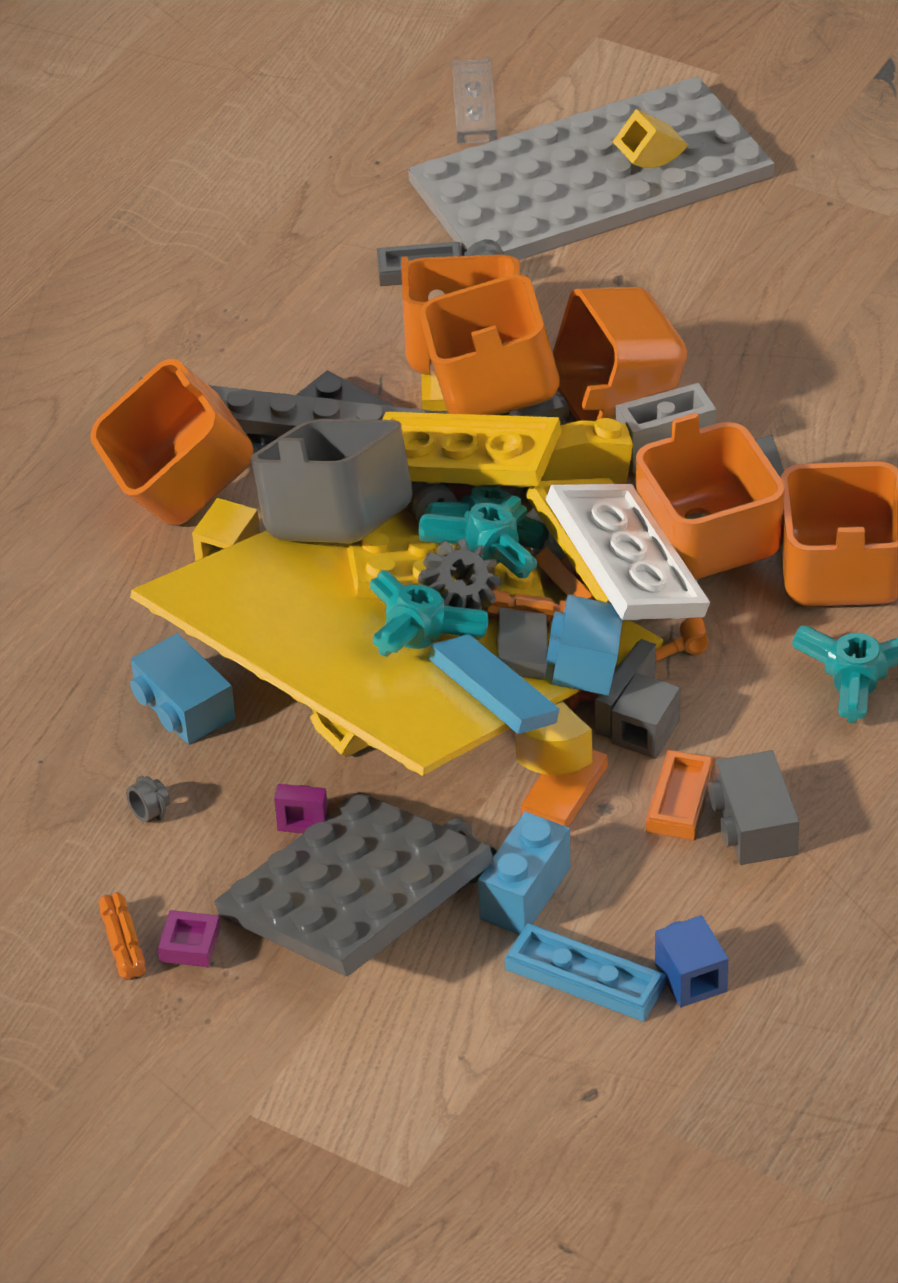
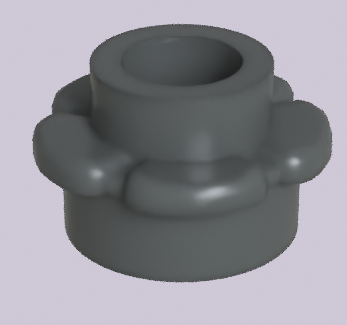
[126,776,170,822]

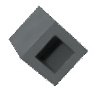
[612,673,680,759]

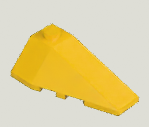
[461,418,633,487]

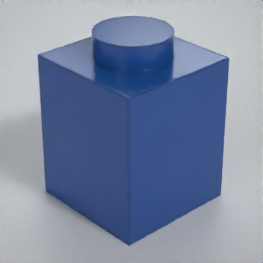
[655,915,728,1008]

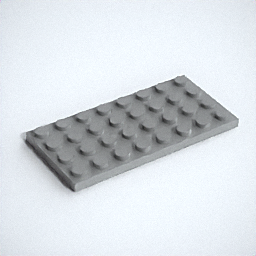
[408,77,775,260]

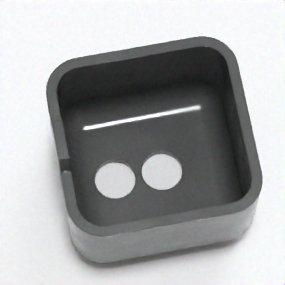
[251,419,412,543]

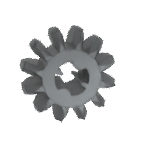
[418,538,501,610]

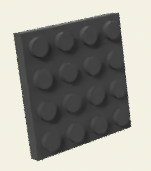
[214,792,494,977]

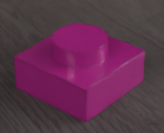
[274,784,329,834]
[158,910,221,968]

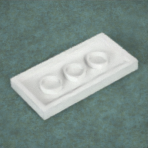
[546,484,710,620]

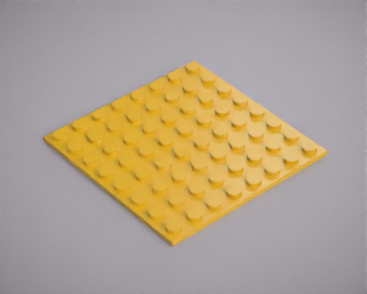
[130,506,663,776]

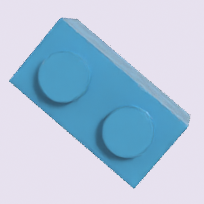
[546,595,622,696]
[130,633,236,745]
[478,811,571,934]

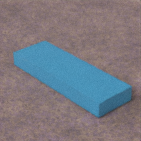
[428,634,560,734]
[504,923,666,1022]

